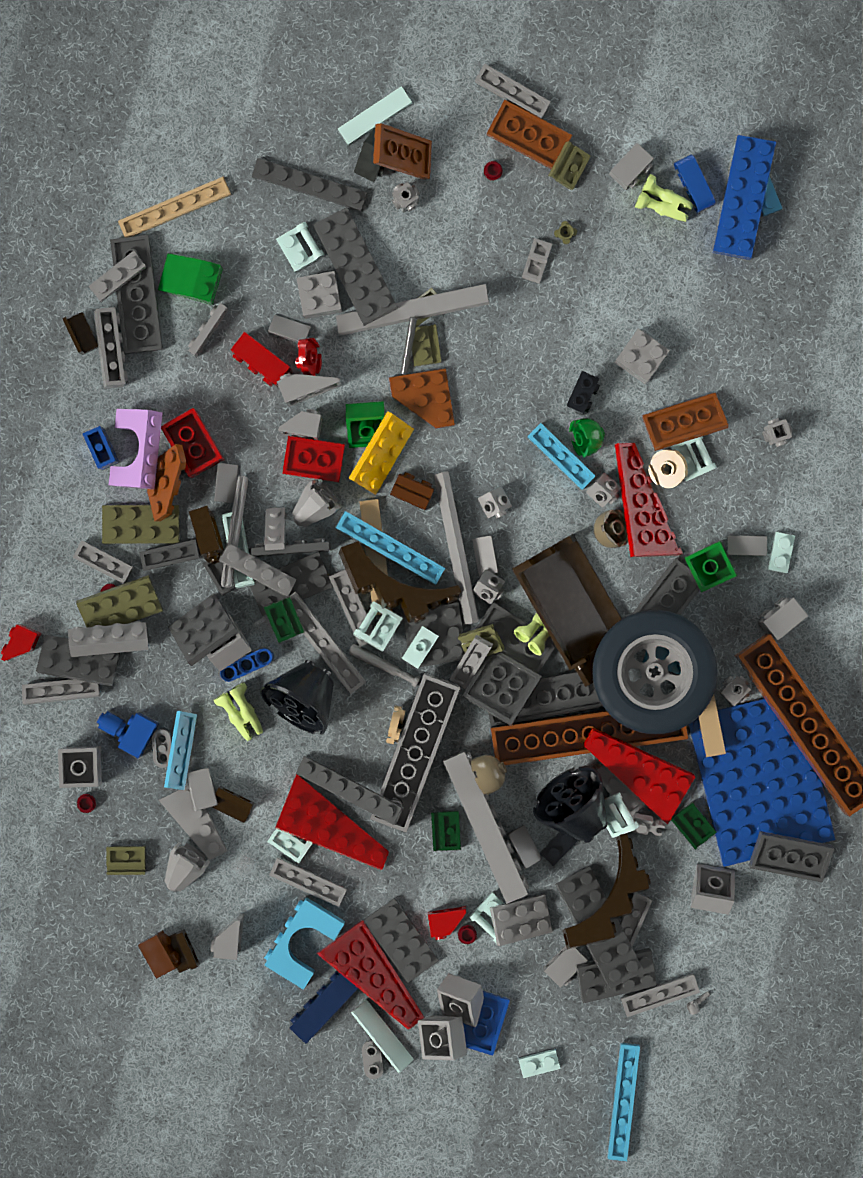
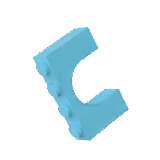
[264,897,345,990]

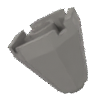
[292,479,341,527]
[164,842,210,892]

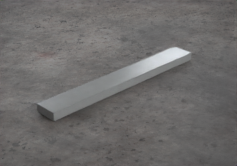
[336,284,490,336]
[434,471,479,625]

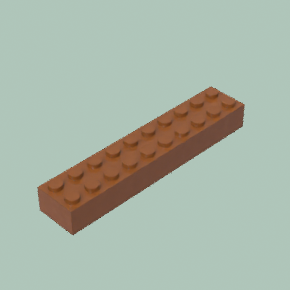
[734,634,863,817]
[490,710,688,765]

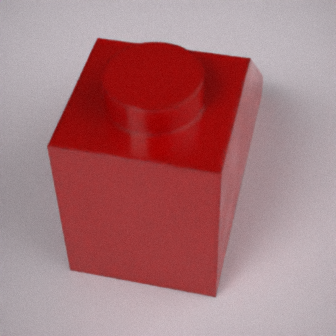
[428,906,466,940]

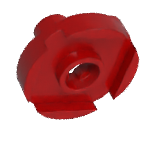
[296,338,322,376]

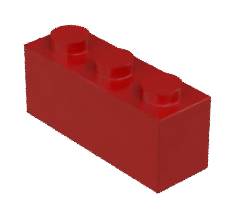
[230,332,291,387]

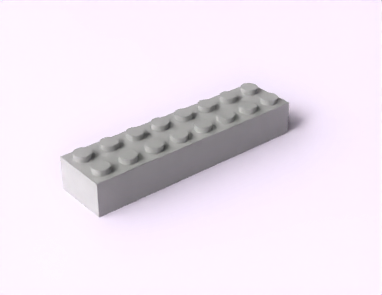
[370,672,460,832]
[443,749,529,904]

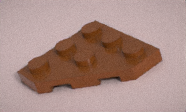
[389,368,455,429]
[147,444,186,522]

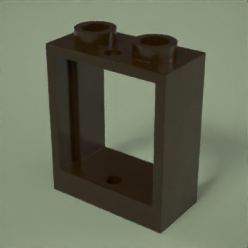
[189,506,224,564]

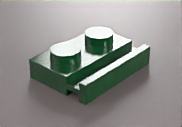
[264,596,305,643]
[671,802,717,850]
[431,811,461,851]

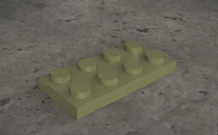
[102,505,180,544]
[76,575,163,628]

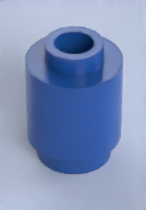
[97,711,127,737]

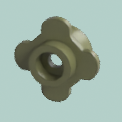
[554,221,577,244]

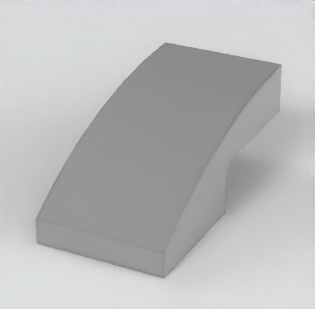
[522,238,552,284]
[728,536,767,556]

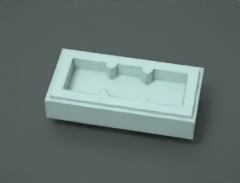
[402,626,439,669]

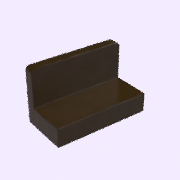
[62,312,98,355]
[212,786,254,823]
[169,929,200,973]

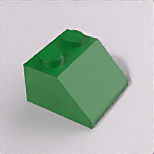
[346,401,385,448]
[685,541,737,593]

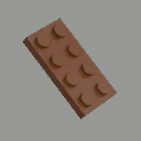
[486,99,572,169]
[373,123,432,180]
[642,392,728,451]

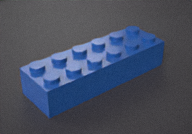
[712,135,776,260]

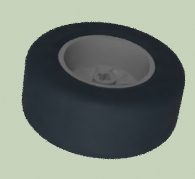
[593,610,718,734]

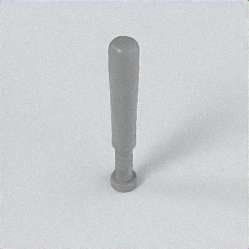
[349,644,421,687]

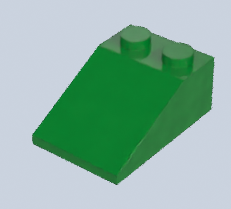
[158,253,223,305]

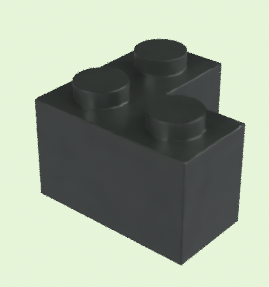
[354,127,386,182]

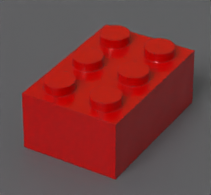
[161,408,225,478]

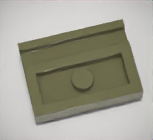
[548,141,591,190]
[412,324,442,367]
[458,624,505,656]
[106,846,146,875]

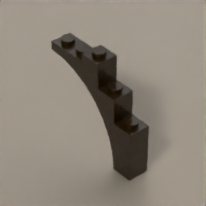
[339,541,461,624]
[562,833,651,950]

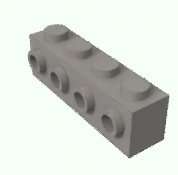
[94,307,128,389]
[68,621,149,657]

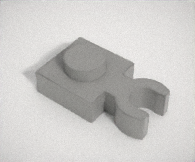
[631,813,665,836]

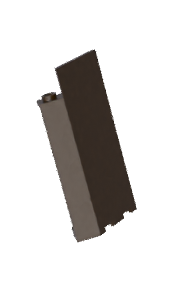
[512,534,622,687]

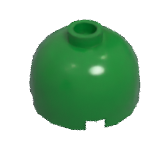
[569,418,605,457]

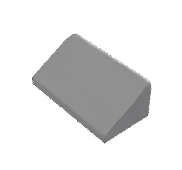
[268,315,311,343]
[214,463,238,503]
[472,535,498,577]
[187,768,217,811]
[508,825,542,869]

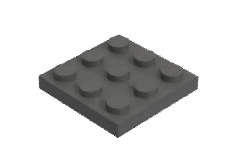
[168,593,238,666]
[402,603,465,669]
[462,652,542,726]

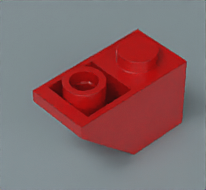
[1,624,41,661]

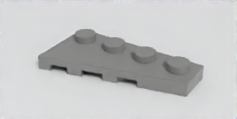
[159,785,228,860]

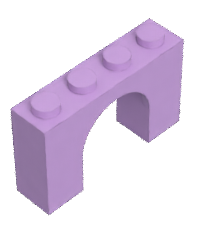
[109,409,162,489]

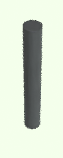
[400,317,417,375]

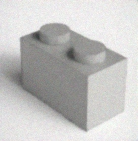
[609,143,654,190]
[543,945,588,988]

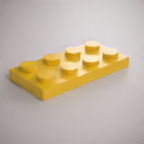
[349,411,414,495]

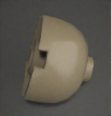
[594,509,628,548]
[471,755,507,795]

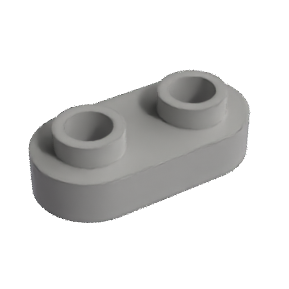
[152,729,172,768]
[362,1040,383,1079]

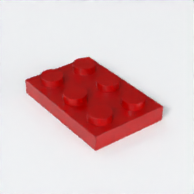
[282,436,345,483]

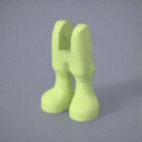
[635,174,693,222]
[514,613,550,656]
[213,682,263,741]

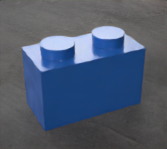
[83,426,120,470]
[118,713,159,758]

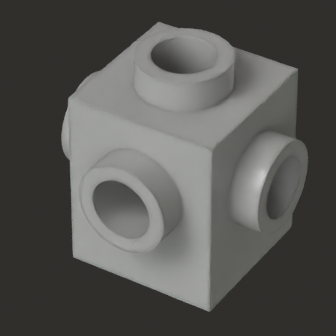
[391,182,420,213]
[763,418,792,447]
[586,473,621,508]
[478,486,512,519]
[473,570,505,604]
[718,675,751,706]

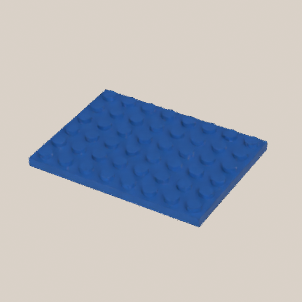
[689,699,836,867]

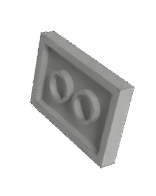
[490,894,552,946]

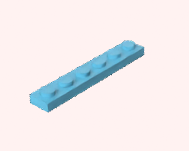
[336,511,445,585]
[607,1043,640,1161]

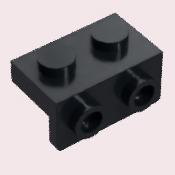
[567,371,600,416]

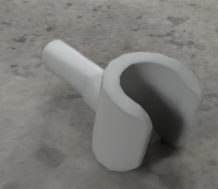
[687,991,710,1015]

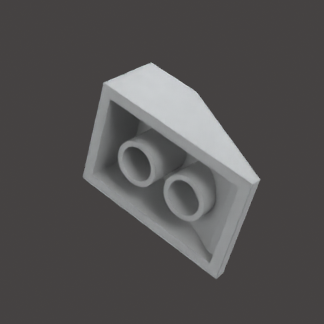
[277,373,342,407]

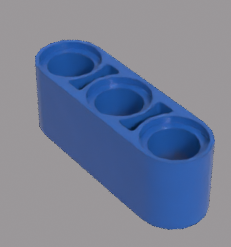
[674,154,715,213]
[220,648,274,682]

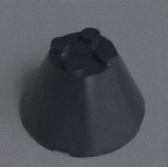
[260,660,334,735]
[533,766,608,843]

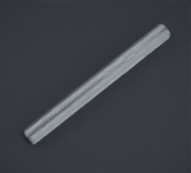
[221,476,248,588]

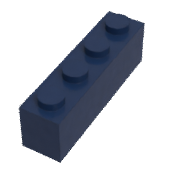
[289,970,358,1044]

